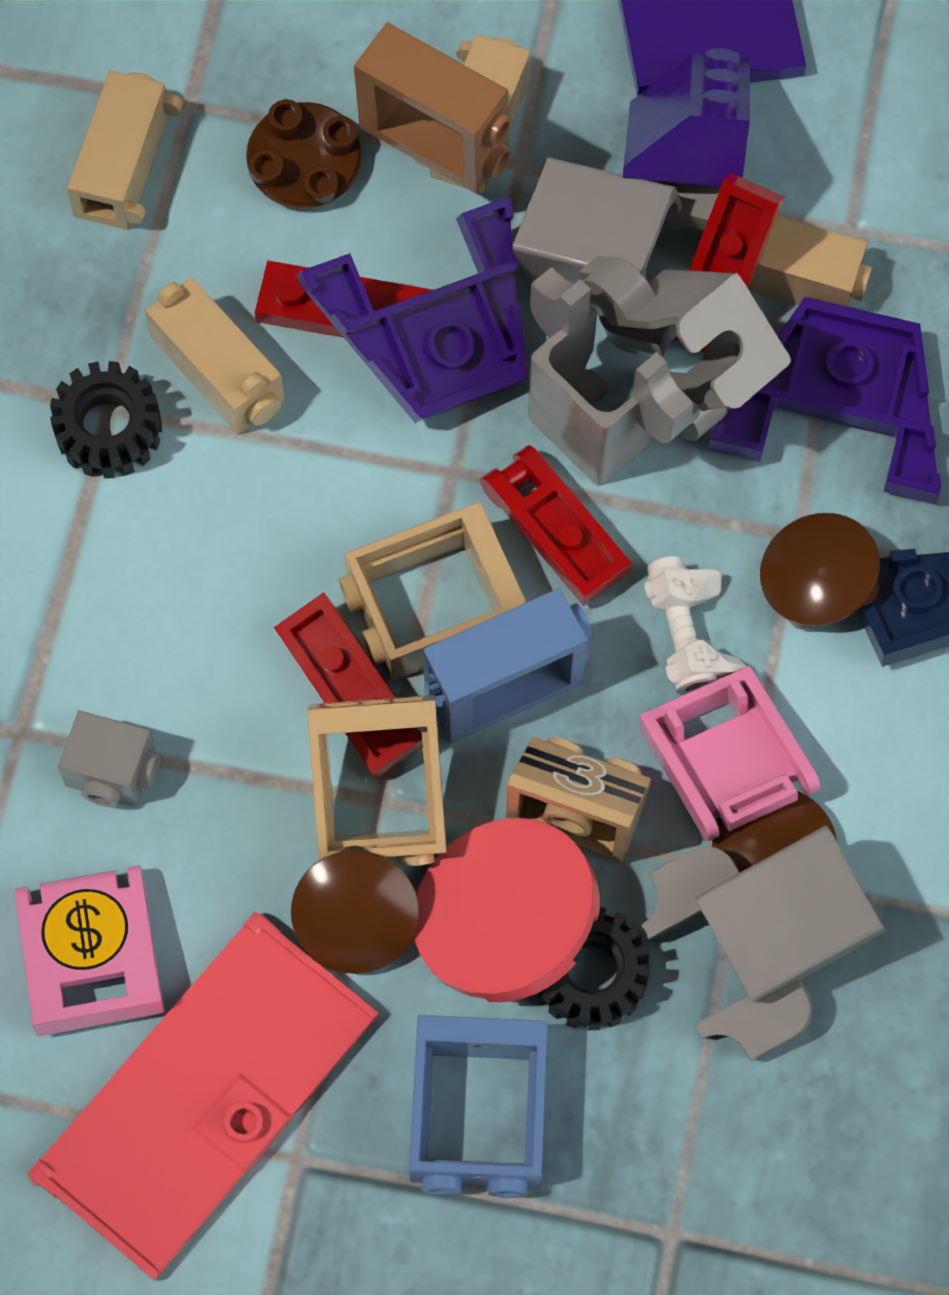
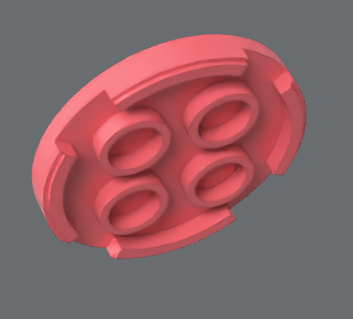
[414,818,600,1003]

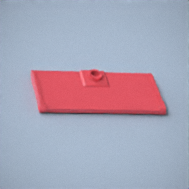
[27,912,379,1281]

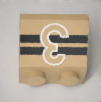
[506,736,651,864]

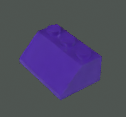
[623,48,750,187]

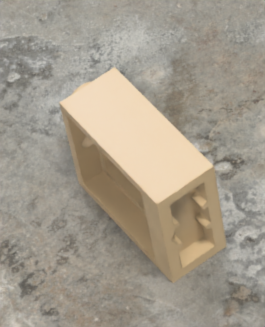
[338,501,526,681]
[307,695,446,866]

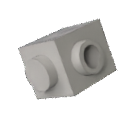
[58,710,161,807]

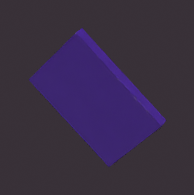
[618,0,806,96]

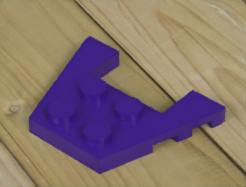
[296,196,527,423]
[708,297,942,504]

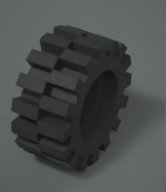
[50,361,162,479]
[537,907,650,1031]

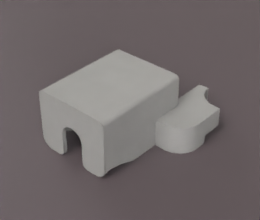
[512,157,720,357]
[578,256,791,441]
[528,267,700,486]
[641,825,887,1060]

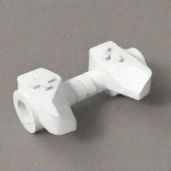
[644,556,746,695]

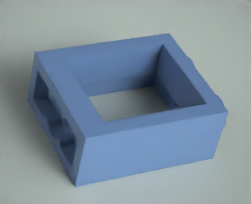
[423,588,592,743]
[409,1015,548,1198]

